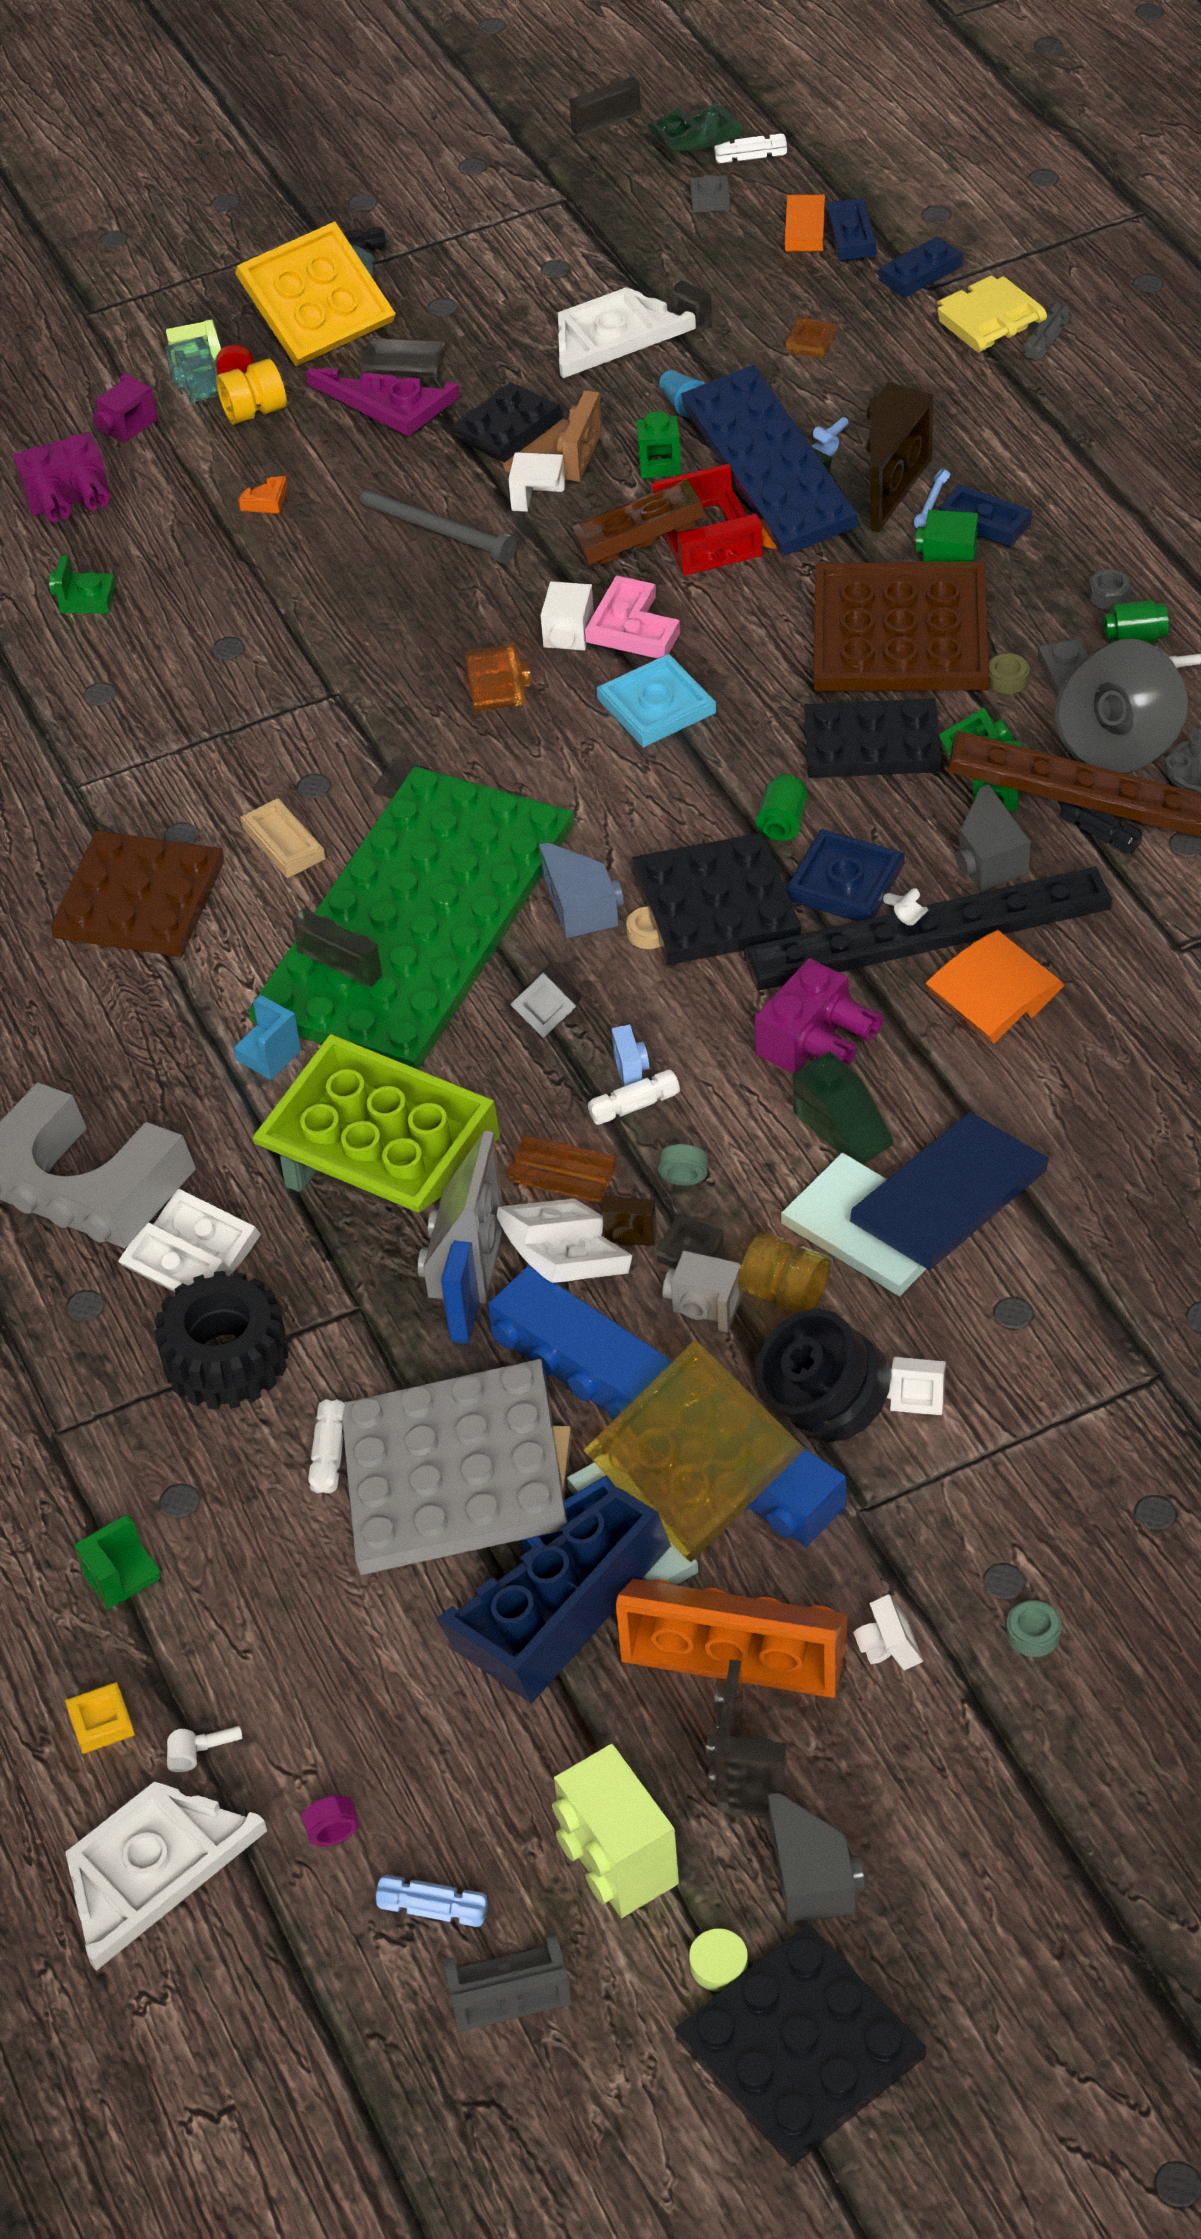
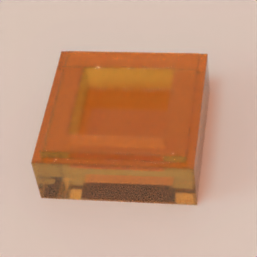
[786,317,836,359]

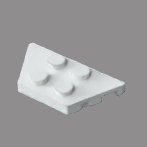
[558,287,696,378]
[66,1782,267,1971]

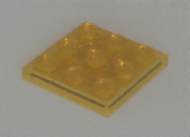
[583,1339,805,1562]

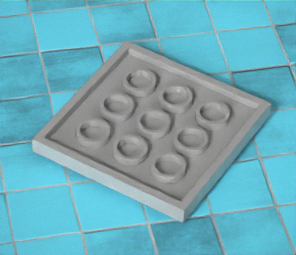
[342,1359,568,1575]

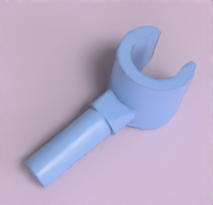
[811,417,849,458]

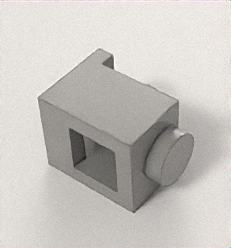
[662,1250,743,1333]

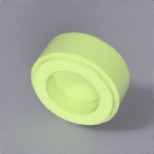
[689,1929,748,1991]

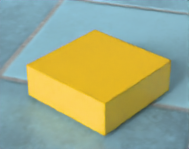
[65,1682,135,1754]

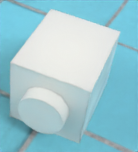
[541,581,594,651]

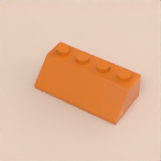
[616,1578,847,1698]

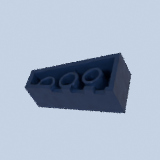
[437,1487,671,1704]

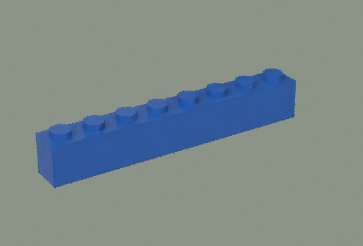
[488,1266,846,1547]

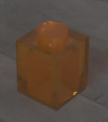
[465,644,531,712]

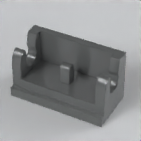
[443,1933,572,2032]

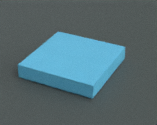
[596,654,716,747]

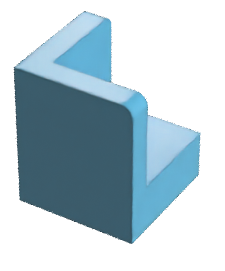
[233,995,301,1080]

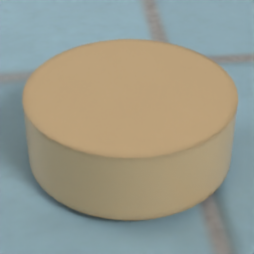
[626,906,660,949]

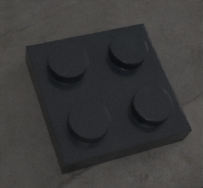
[452,382,564,463]

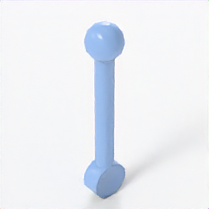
[914,468,950,528]

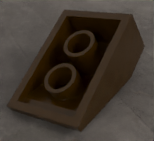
[866,382,933,532]

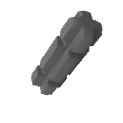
[1023,302,1070,361]

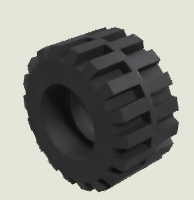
[154,1271,289,1410]

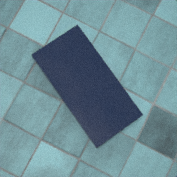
[850,1112,1049,1271]

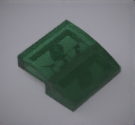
[648,102,744,151]

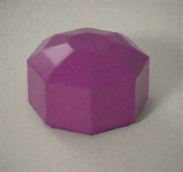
[301,1795,360,1847]

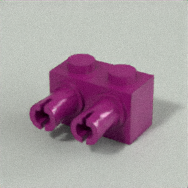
[12,432,110,522]
[755,958,883,1074]

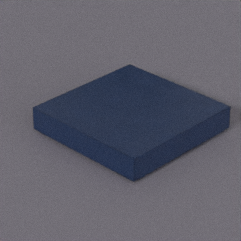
[786,829,905,921]

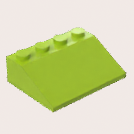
[252,1034,500,1213]

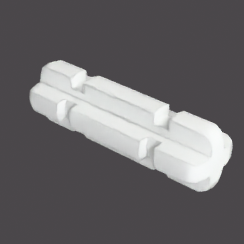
[714,133,787,164]
[587,1070,680,1125]
[308,1399,345,1494]

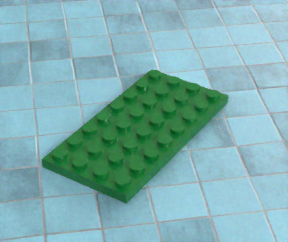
[248,766,575,1070]

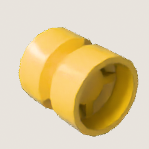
[216,358,287,425]

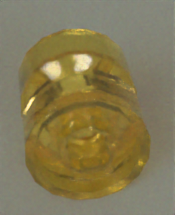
[738,1231,831,1314]

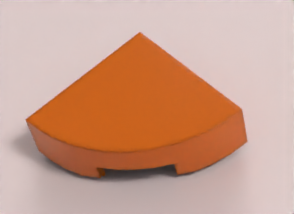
[238,476,288,514]

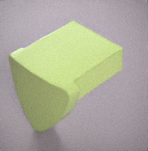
[166,319,221,369]

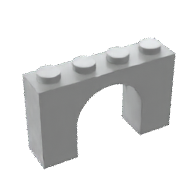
[0,1082,196,1249]

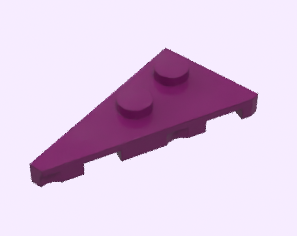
[306,368,460,436]

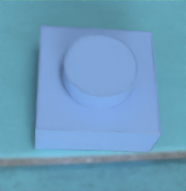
[611,1024,649,1087]

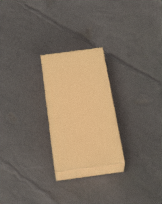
[240,798,325,878]

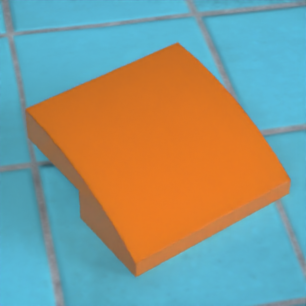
[926,930,1064,1044]

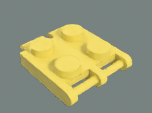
[937,275,1047,353]

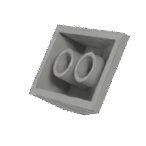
[418,1131,504,1304]

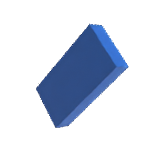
[441,1240,480,1344]

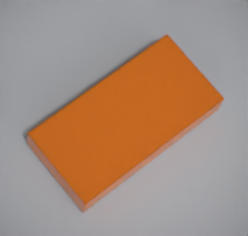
[785,194,825,252]

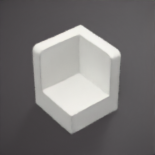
[509,452,566,512]

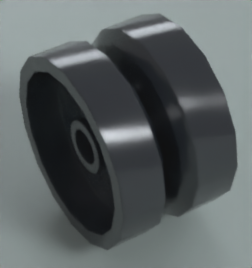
[755,1308,891,1443]

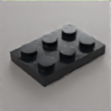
[804,698,942,778]

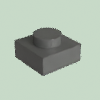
[690,175,730,213]

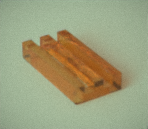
[508,1135,617,1203]

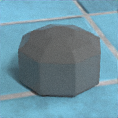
[1088,569,1131,610]

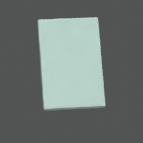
[781,1153,926,1297]

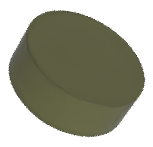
[988,653,1030,694]

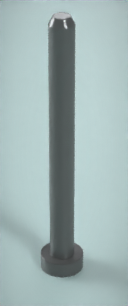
[359,490,517,564]

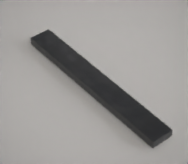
[744,867,1112,991]

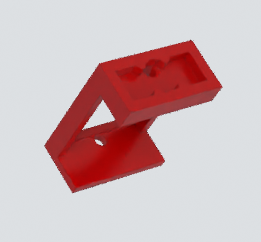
[651,464,763,576]

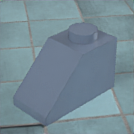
[539,843,624,939]

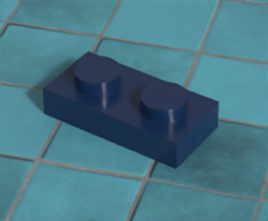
[826,198,876,260]
[879,237,963,298]
[938,484,1032,547]

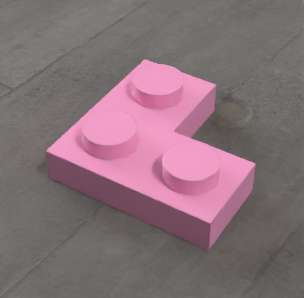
[585,575,680,658]

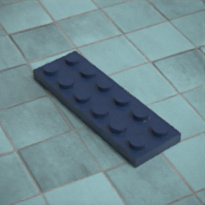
[681,365,859,556]

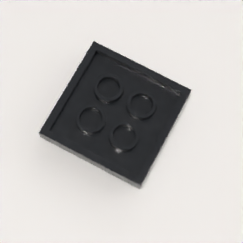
[632,833,801,965]
[675,1923,926,2168]

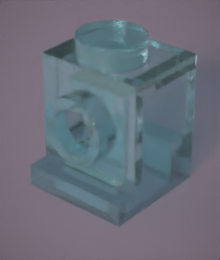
[165,337,219,403]

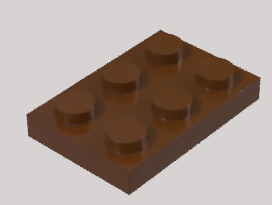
[572,478,706,565]

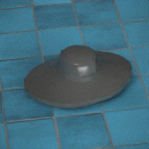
[1055,639,1189,773]

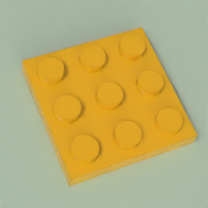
[235,222,396,367]

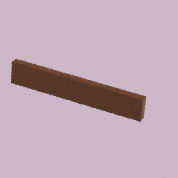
[948,730,1201,838]

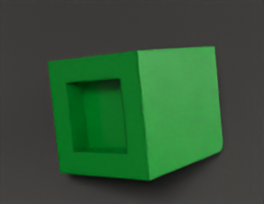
[73,1515,161,1610]

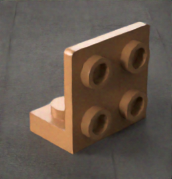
[503,390,602,482]

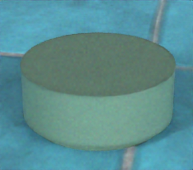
[658,1144,708,1186]
[1006,1600,1062,1657]

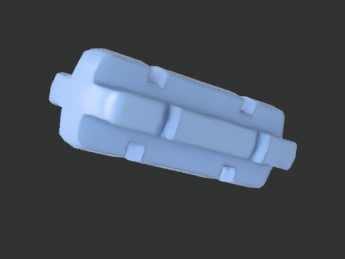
[376,1875,488,1927]

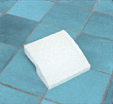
[118,1189,261,1292]
[496,1198,632,1283]

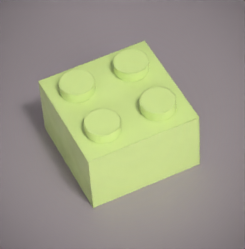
[552,1744,679,1919]

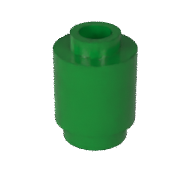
[1103,599,1169,643]
[756,774,808,841]

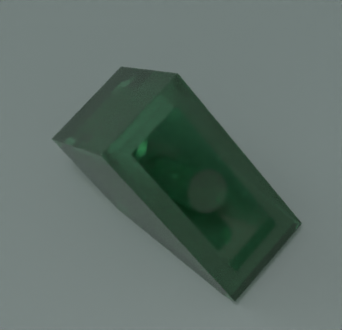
[793,1051,893,1165]

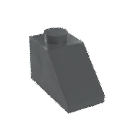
[956,784,1031,891]
[768,1793,865,1924]

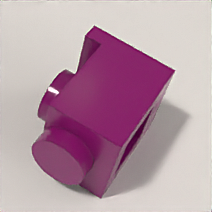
[93,373,158,443]

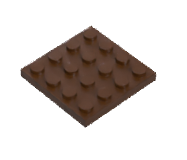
[814,561,989,692]

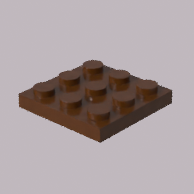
[51,830,224,957]

